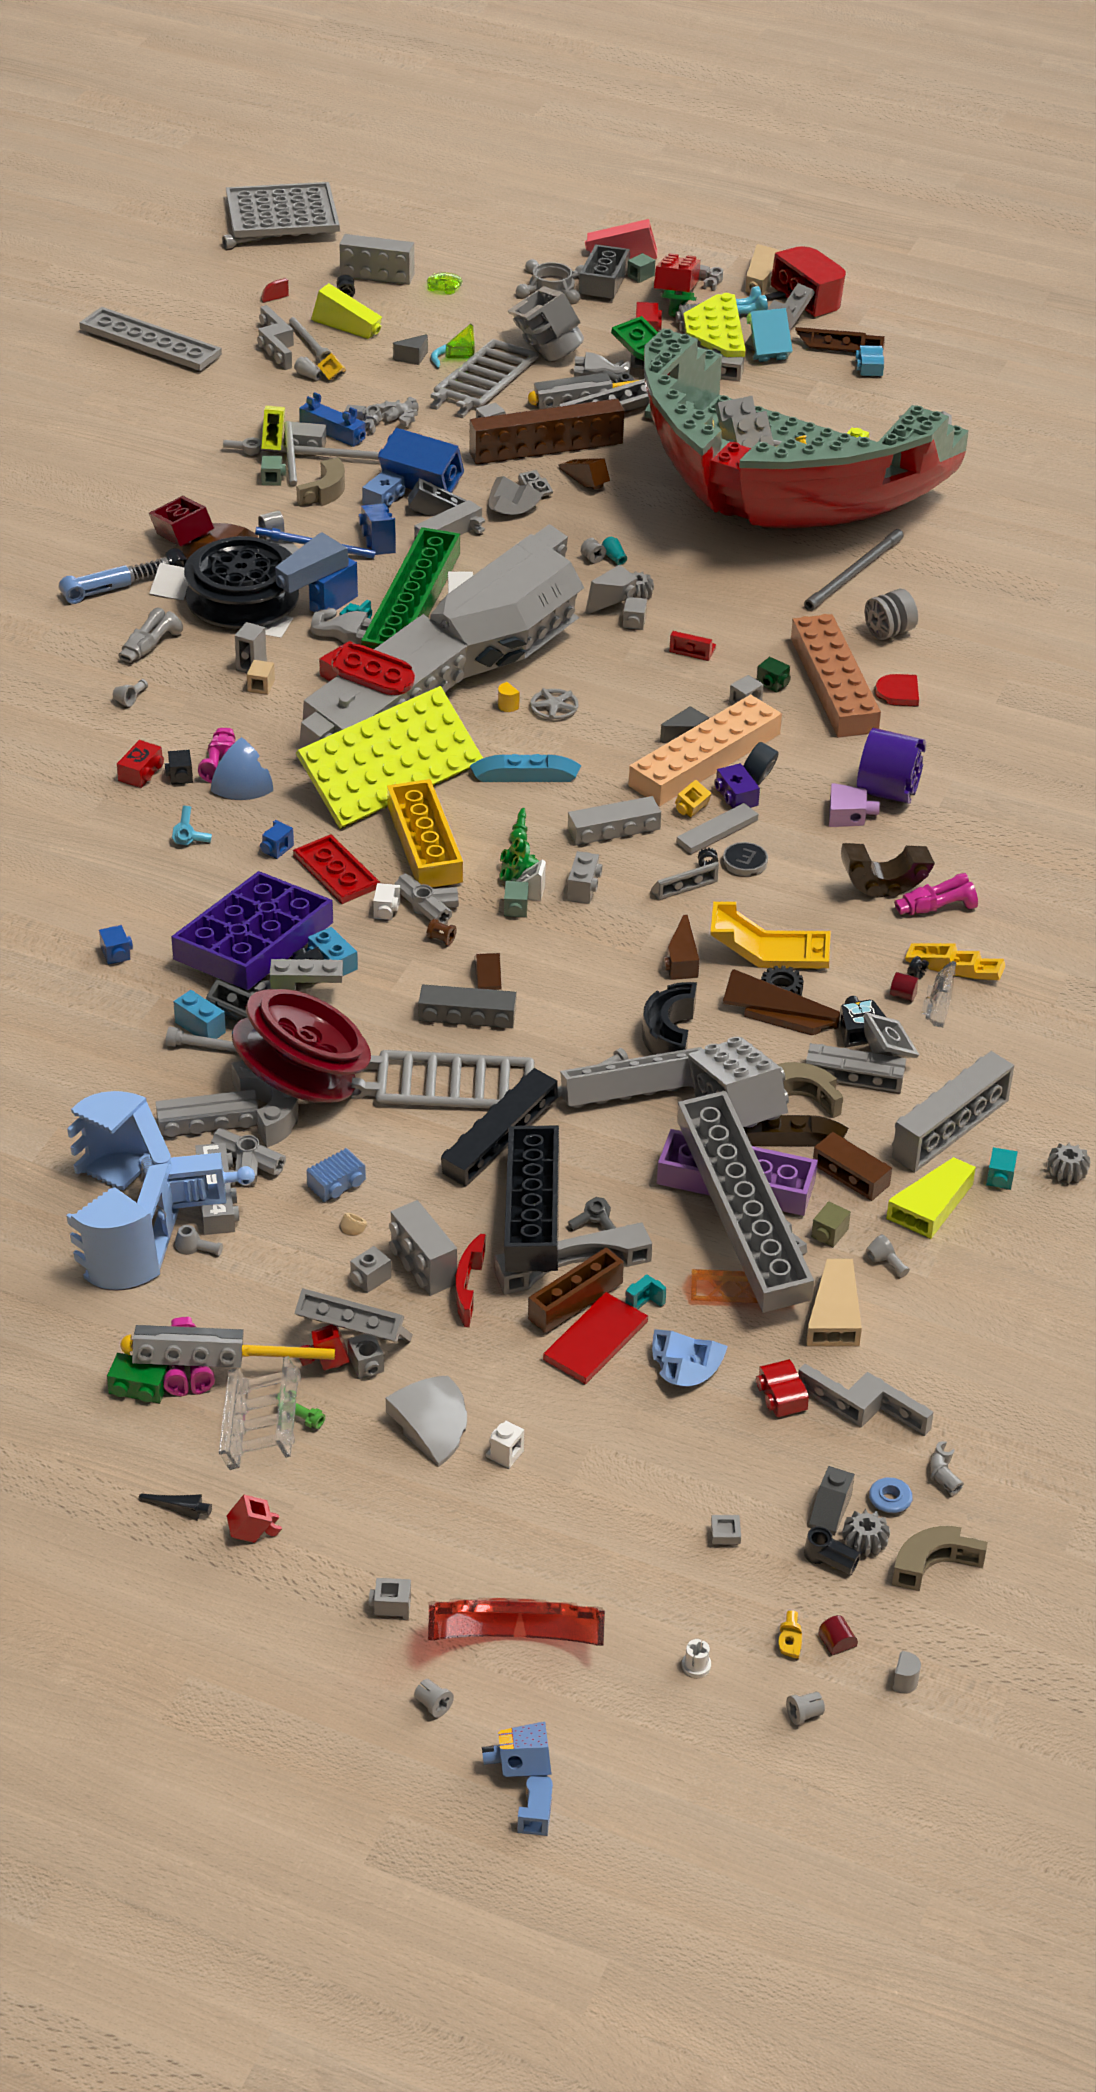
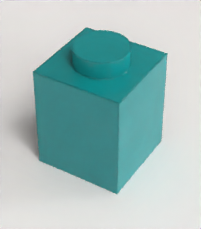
[986,1147,1018,1190]

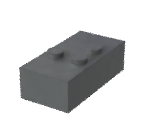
[579,244,630,298]

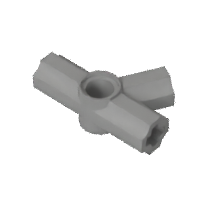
[395,873,459,924]
[211,1128,286,1186]

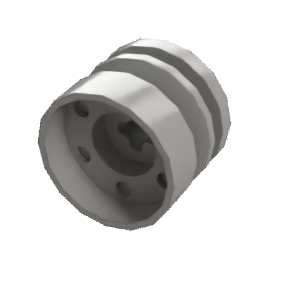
[864,588,918,640]

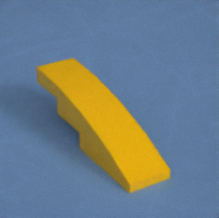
[905,943,1005,980]

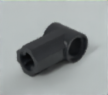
[804,1526,862,1575]

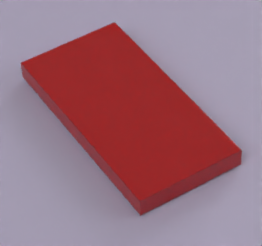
[293,834,380,904]
[543,1292,648,1384]

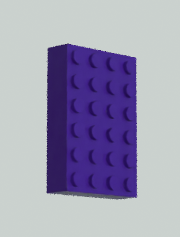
[171,871,334,990]

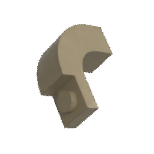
[296,457,345,506]
[777,1062,843,1118]
[892,1526,988,1591]

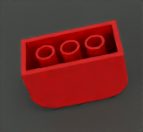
[770,246,846,317]

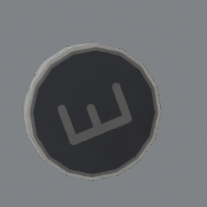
[723,842,768,877]

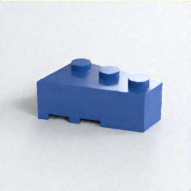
[358,503,396,555]

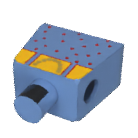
[482,1722,552,1777]

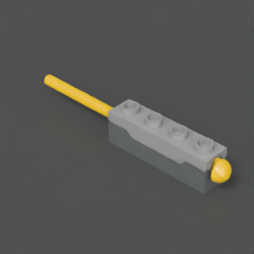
[528,372,642,409]
[120,1325,335,1368]

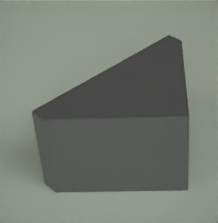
[393,334,428,365]

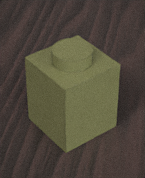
[811,1201,851,1248]

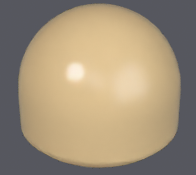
[340,1212,367,1236]

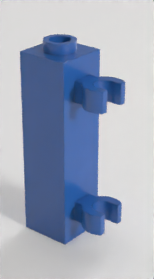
[299,392,366,447]

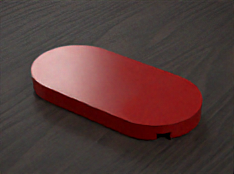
[331,643,415,695]

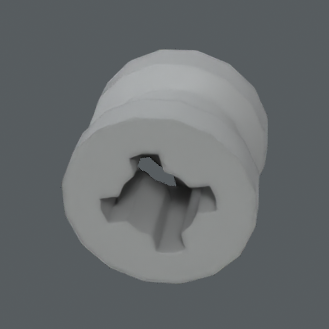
[580,538,606,563]

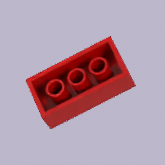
[654,253,701,292]

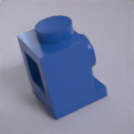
[260,820,294,859]

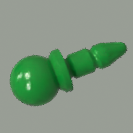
[510,808,528,844]

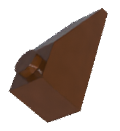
[558,458,610,490]
[663,915,700,980]

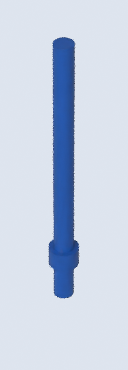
[255,527,376,559]

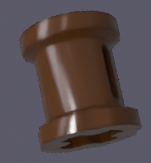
[426,919,457,945]

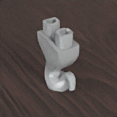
[574,352,630,377]
[311,608,372,644]

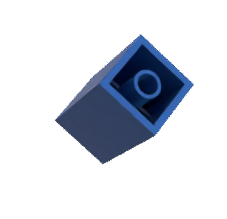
[378,428,464,493]

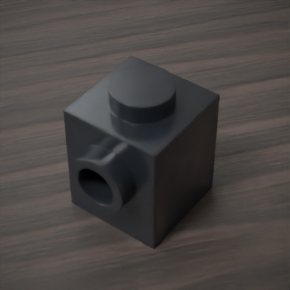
[165,749,193,785]

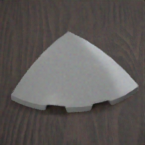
[385,1376,467,1467]

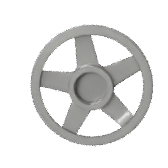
[531,688,578,719]

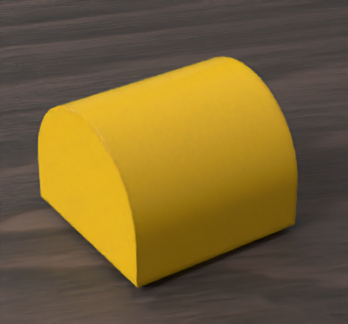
[498,682,520,712]

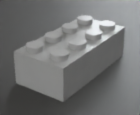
[339,234,415,285]

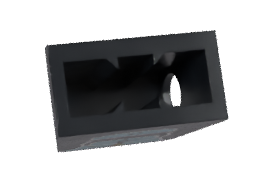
[839,996,887,1048]

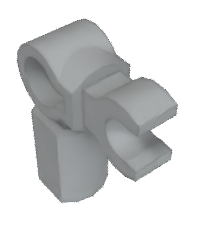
[699,265,723,291]
[345,405,382,434]

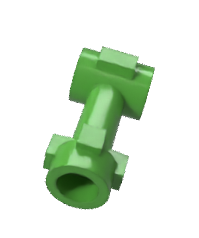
[277,1391,326,1429]

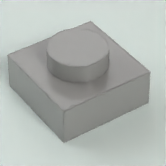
[711,1515,741,1544]

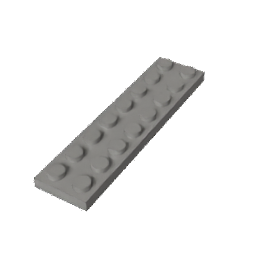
[79,307,222,371]

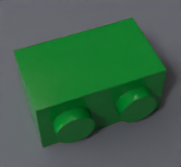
[107,1352,169,1404]

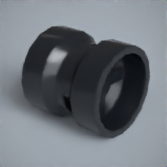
[336,275,355,297]

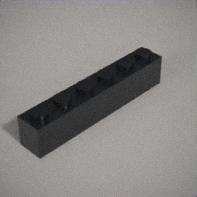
[441,1068,558,1187]

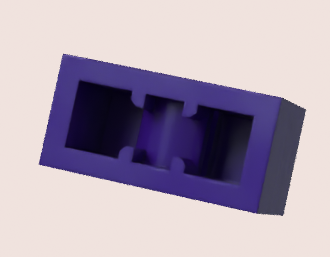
[714,763,760,809]

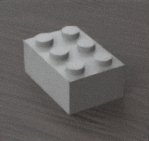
[389,1200,457,1296]

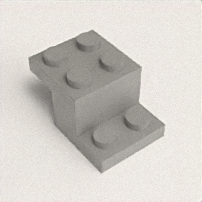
[715,396,774,448]

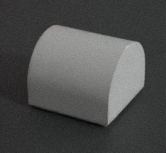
[893,1651,921,1693]

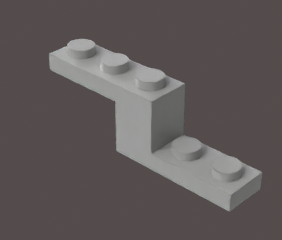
[745,284,814,350]
[257,305,294,370]
[225,959,343,995]
[798,1364,934,1436]

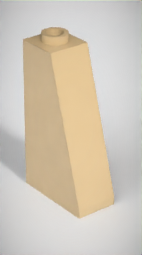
[745,244,782,295]
[806,1259,862,1346]

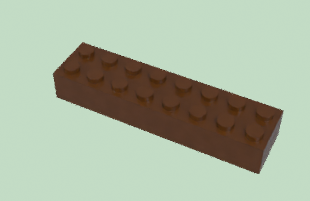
[469,399,625,464]

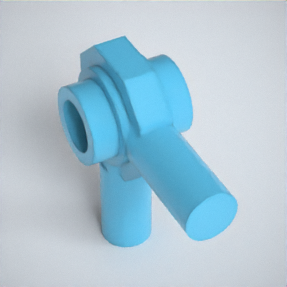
[172,805,212,845]

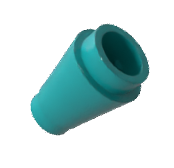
[601,536,627,565]

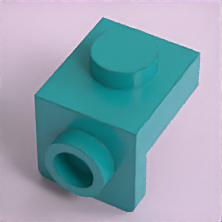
[625,1274,666,1309]

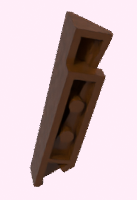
[795,327,885,352]
[723,969,840,1035]

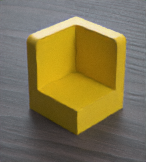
[317,353,346,380]

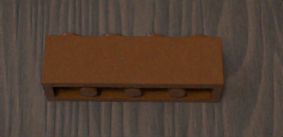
[528,1247,624,1333]

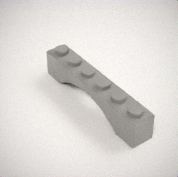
[495,1222,652,1295]

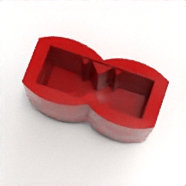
[756,1359,809,1417]

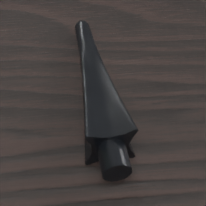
[139,1493,212,1521]

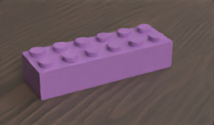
[657,1129,818,1216]

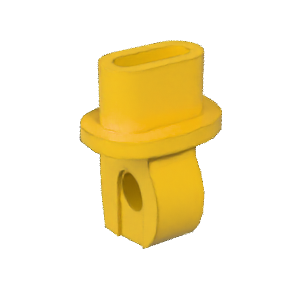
[779,1611,802,1659]

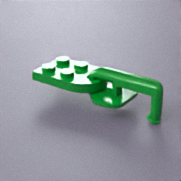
[611,316,658,361]

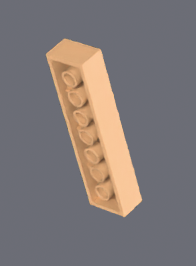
[629,694,782,806]

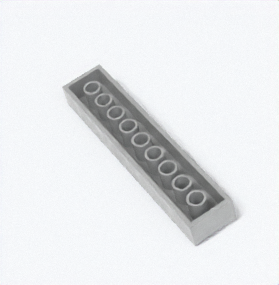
[677,1091,814,1313]

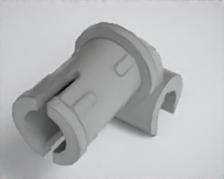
[930,1441,964,1496]

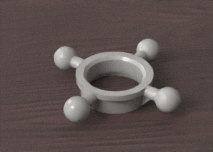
[516,259,584,304]

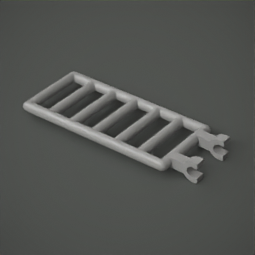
[431,339,539,418]
[351,1050,535,1109]

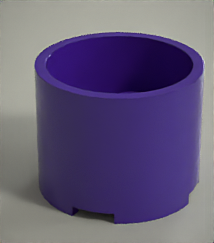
[857,728,926,804]

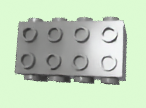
[688,1037,789,1127]

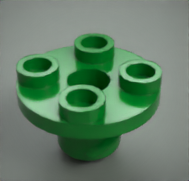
[660,290,697,317]
[499,838,539,882]

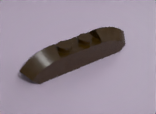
[743,1115,849,1147]

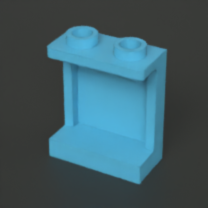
[746,308,793,362]

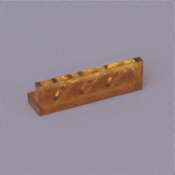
[691,1269,758,1303]

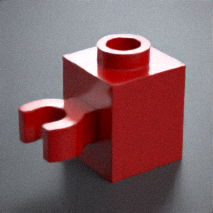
[299,1325,349,1371]
[226,1494,282,1543]

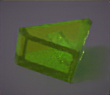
[445,323,475,359]

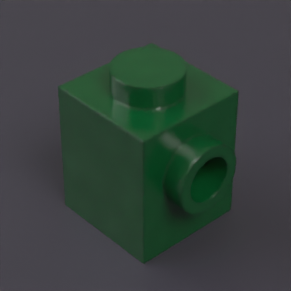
[756,656,791,693]

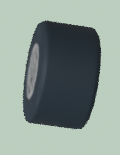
[743,742,779,785]

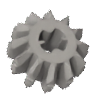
[625,571,654,600]
[1047,1142,1091,1184]
[842,1509,890,1558]

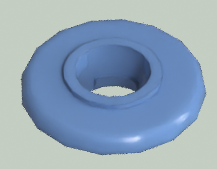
[869,1477,913,1513]

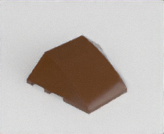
[174,523,258,559]

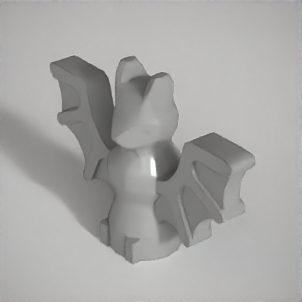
[375,397,419,426]

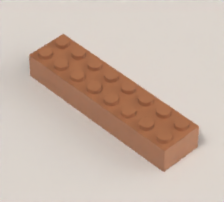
[791,614,881,738]

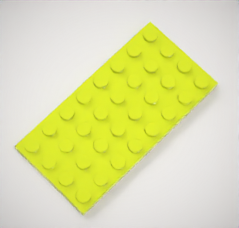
[296,686,483,829]

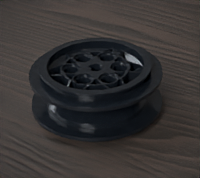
[184,536,299,629]

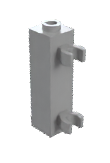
[414,500,485,540]

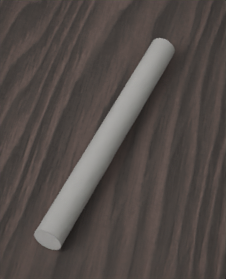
[284,421,297,486]

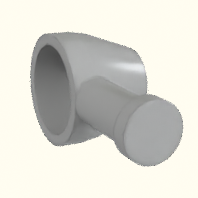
[113,679,148,707]
[175,1225,223,1256]
[866,1234,910,1278]

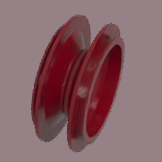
[232,989,371,1102]

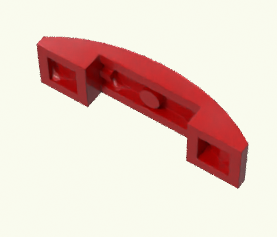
[456,1234,486,1327]

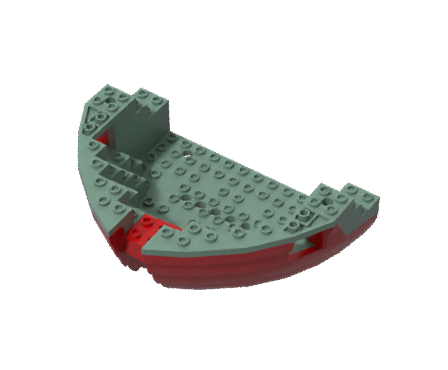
[644,328,969,529]

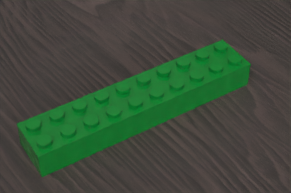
[361,527,460,649]

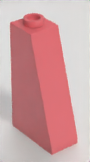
[585,219,657,259]

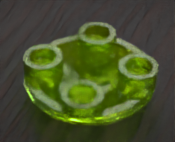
[427,272,463,295]

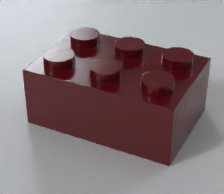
[149,495,215,546]

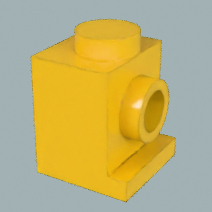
[675,779,712,818]

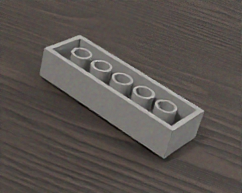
[892,1051,1014,1173]

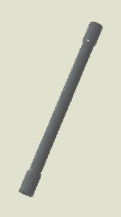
[804,529,904,611]

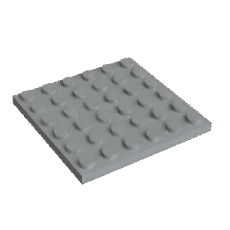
[226,182,340,239]

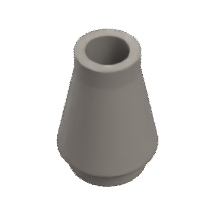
[294,356,322,381]

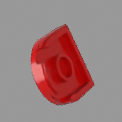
[875,674,919,706]

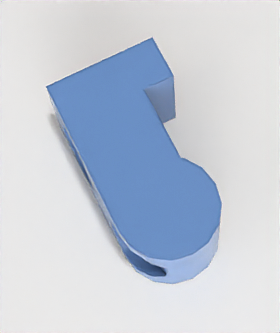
[517,1775,553,1836]

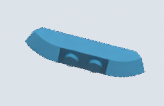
[470,754,581,782]

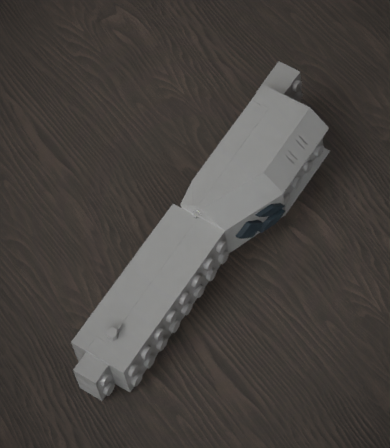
[299,524,584,749]

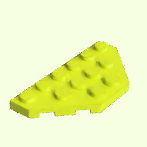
[683,293,746,357]

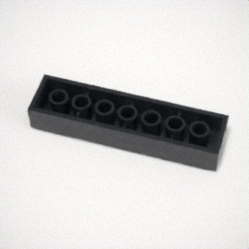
[504,1125,560,1273]

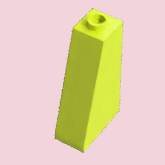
[311,283,382,339]
[261,406,285,450]
[886,1157,976,1239]

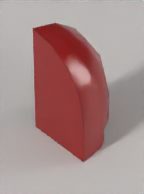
[261,278,289,303]

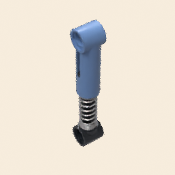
[59,548,188,604]

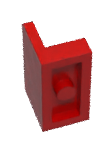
[669,631,716,661]

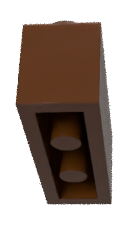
[813,1132,892,1201]

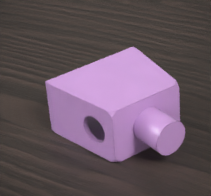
[829,783,880,827]

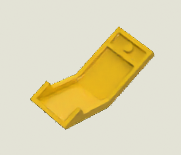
[711,901,831,969]

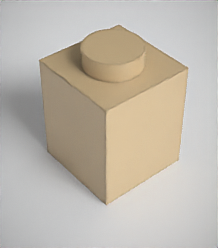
[247,660,275,695]

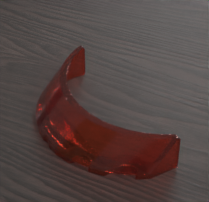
[428,1598,605,1646]

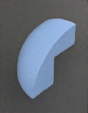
[652,1329,728,1386]

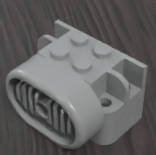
[508,286,584,361]

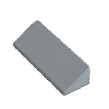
[651,862,719,900]

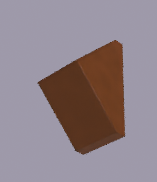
[474,953,502,990]

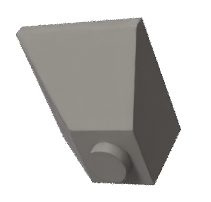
[585,565,637,614]
[863,1012,919,1058]

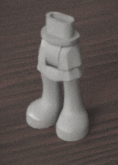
[118,608,183,663]

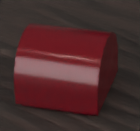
[890,972,918,1001]
[818,1615,858,1656]

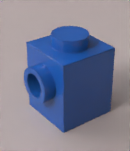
[99,925,133,965]

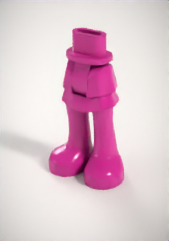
[198,728,235,783]
[894,873,978,915]
[163,1317,215,1396]

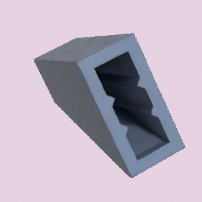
[275,532,349,593]

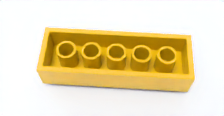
[387,779,463,887]

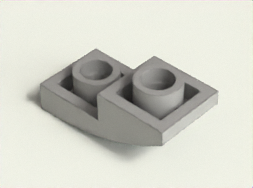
[518,470,553,497]

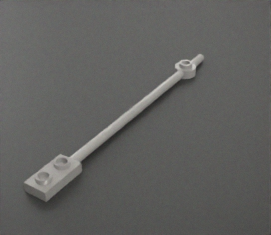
[223,437,379,460]

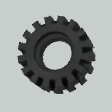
[761,965,804,996]

